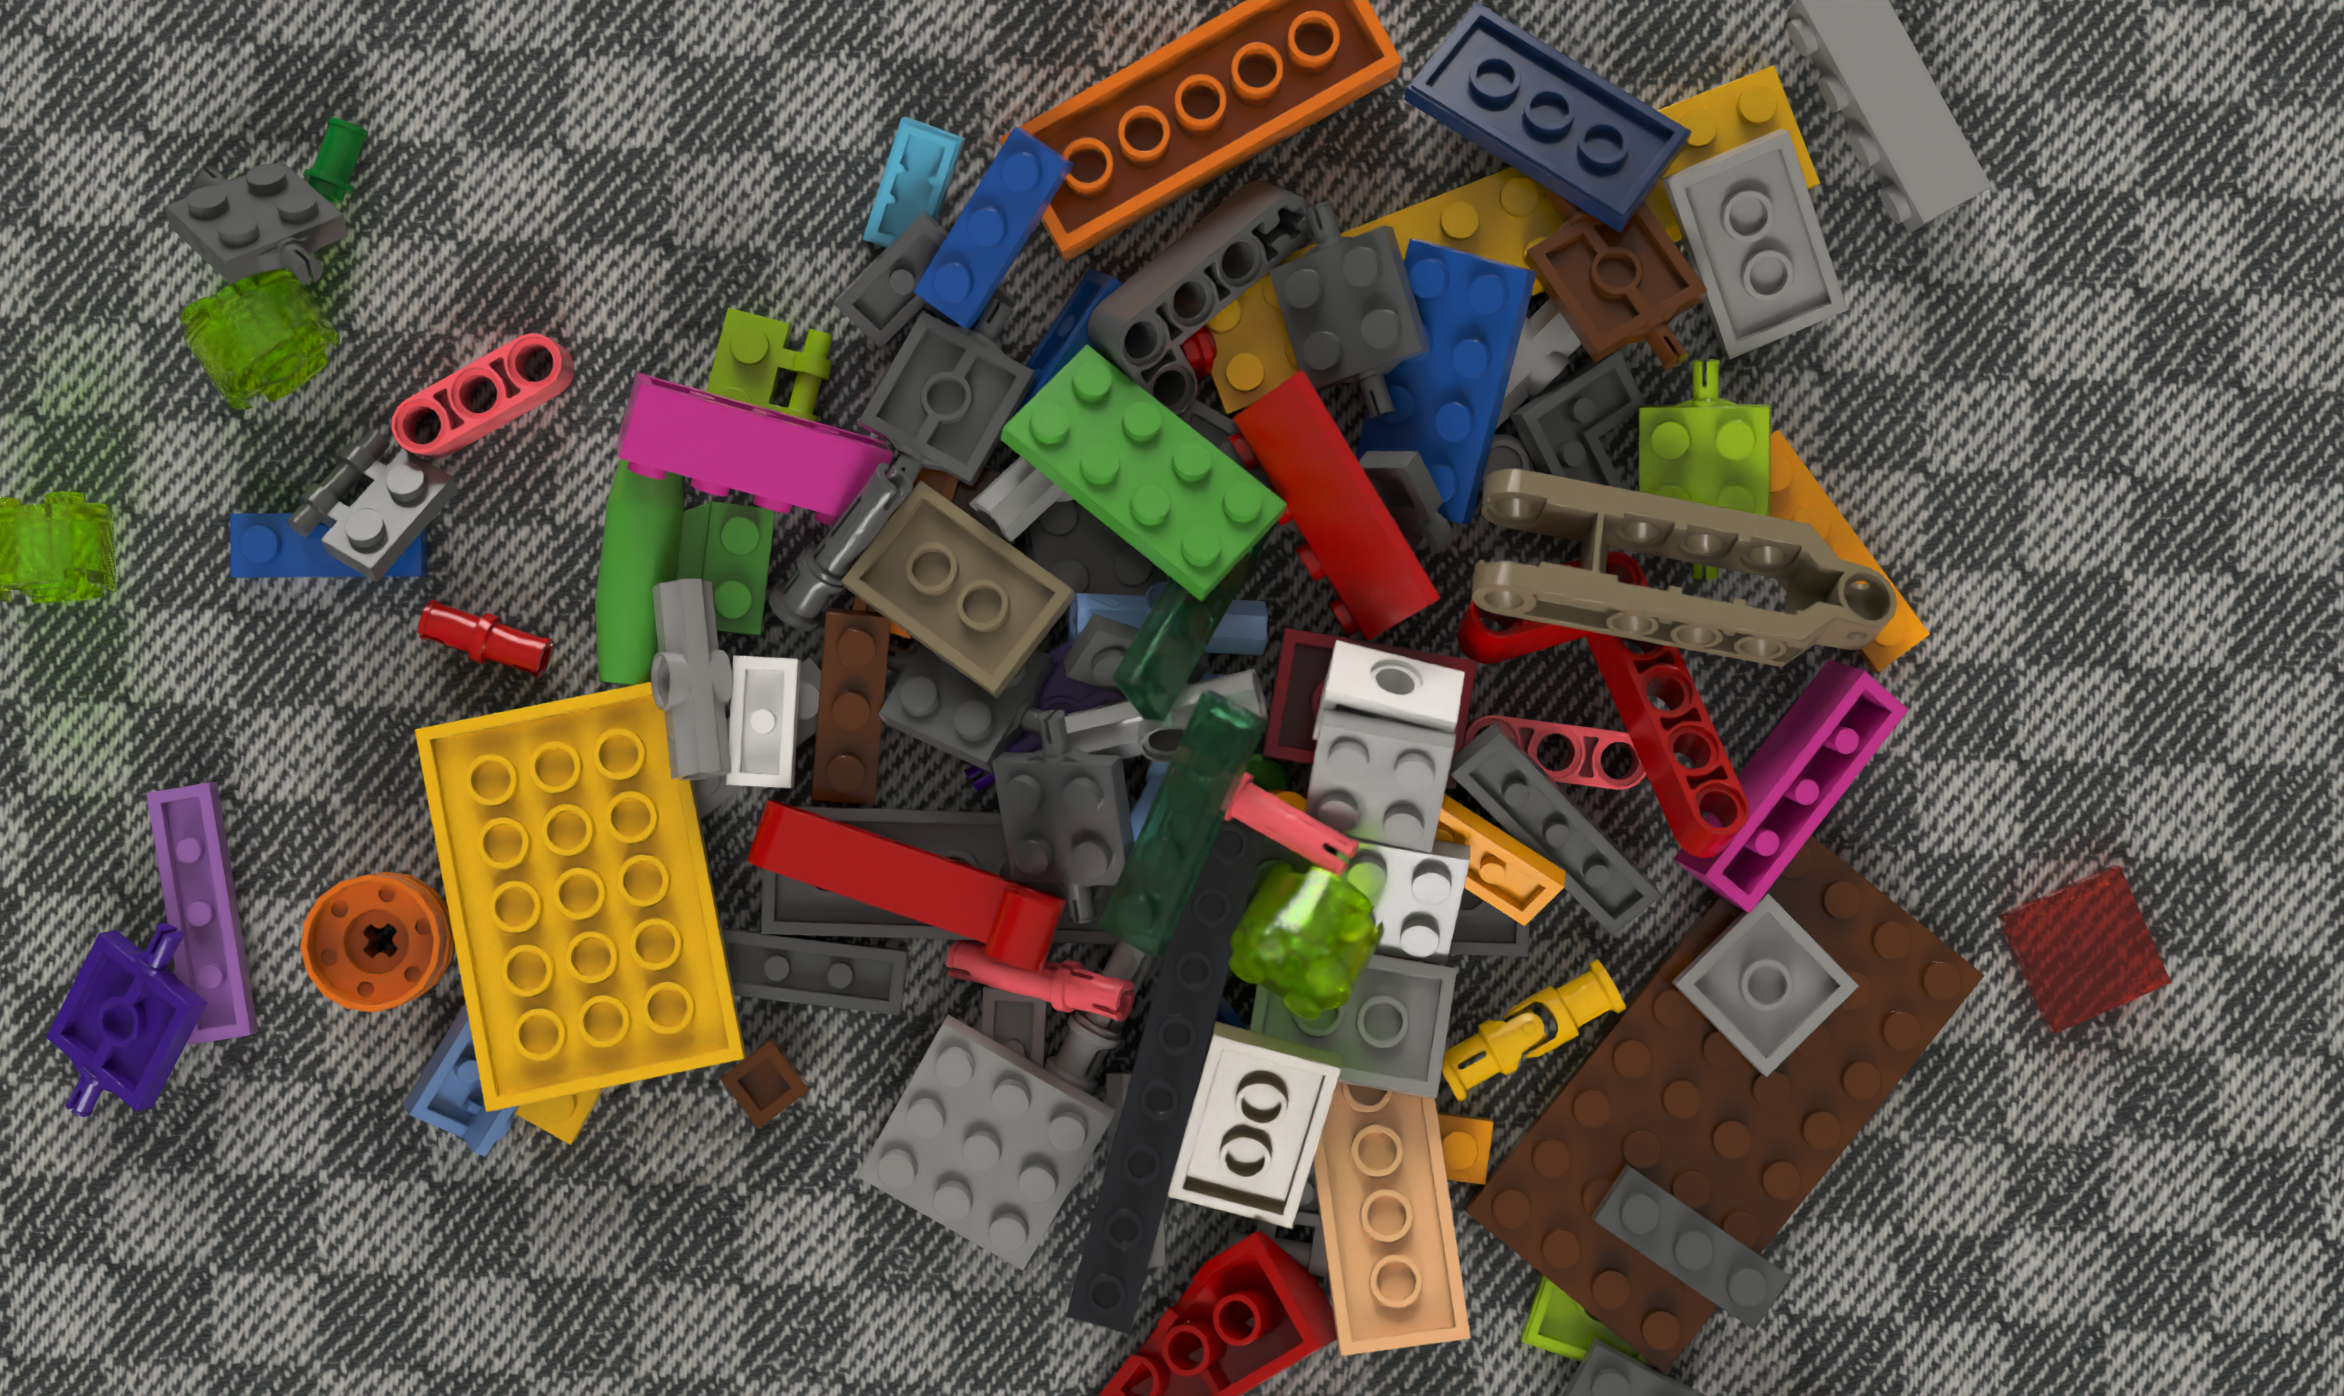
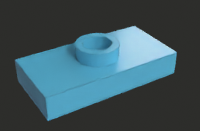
[863,116,965,248]

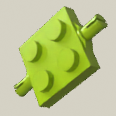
[1639,359,1771,579]

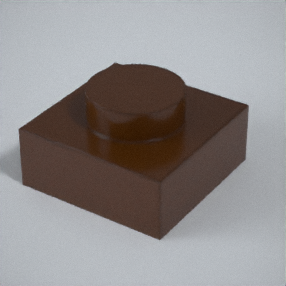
[719,1037,812,1129]

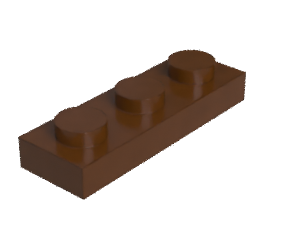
[811,608,891,805]

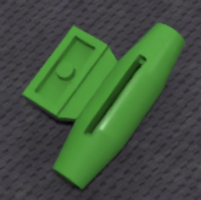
[595,459,775,686]

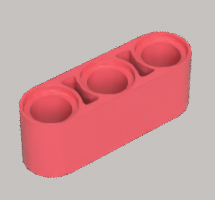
[391,333,574,459]
[1462,715,1646,790]

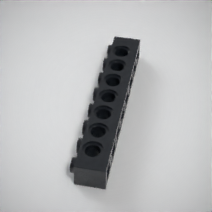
[1066,804,1265,1335]

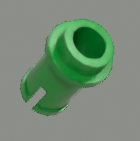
[303,117,369,204]

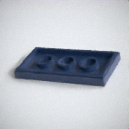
[1404,2,1692,232]

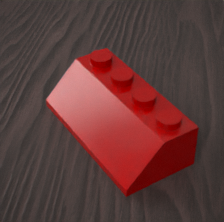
[1228,370,1440,642]

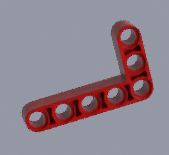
[1456,551,1749,858]
[747,799,1067,972]

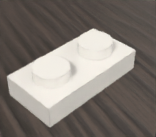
[726,655,801,788]

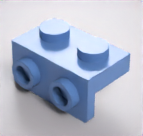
[402,1003,517,1156]

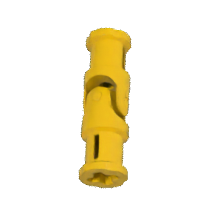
[1441,959,1626,1102]

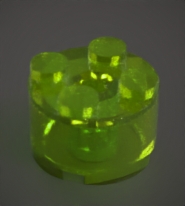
[179,268,340,410]
[0,491,117,603]
[1229,863,1385,1019]

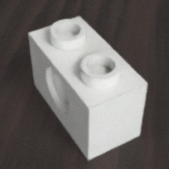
[1312,640,1465,740]

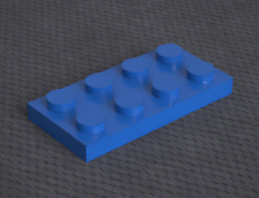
[1355,239,1537,524]

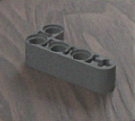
[1088,180,1312,416]

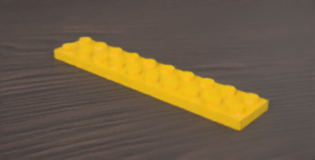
[1205,65,1820,417]

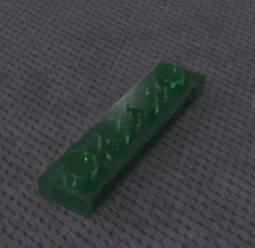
[1112,522,1277,721]
[1098,690,1268,958]

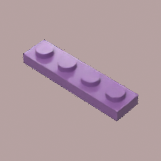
[146,782,258,1045]

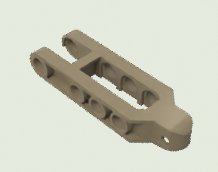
[1472,469,1897,667]

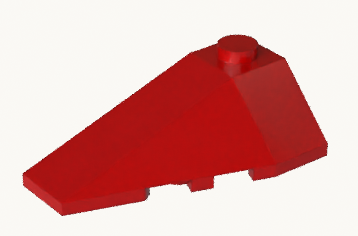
[1098,1230,1337,1396]

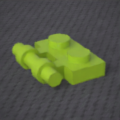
[706,307,833,422]

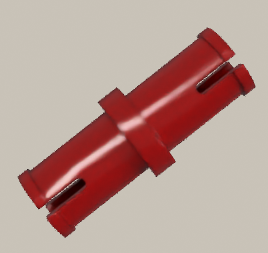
[417,599,553,678]

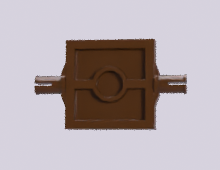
[1524,189,1707,370]

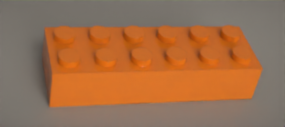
[999,0,1402,263]

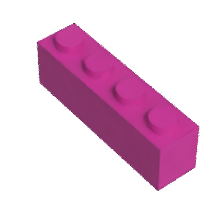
[616,372,893,527]
[1673,659,1909,913]

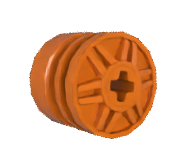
[300,871,455,1012]

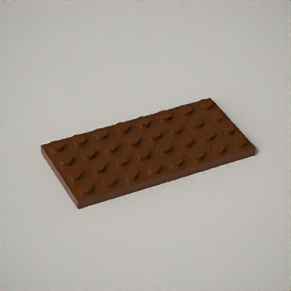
[1463,835,1985,1373]

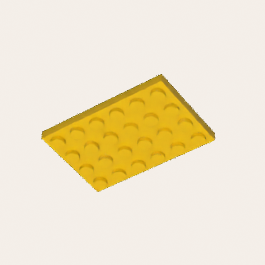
[415,682,746,1112]

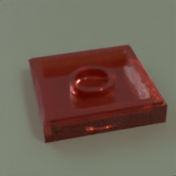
[1998,865,2171,1034]

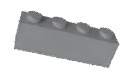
[1787,0,1992,233]

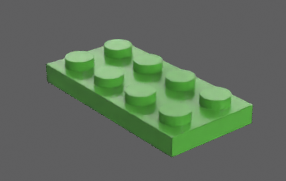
[1001,345,1287,602]

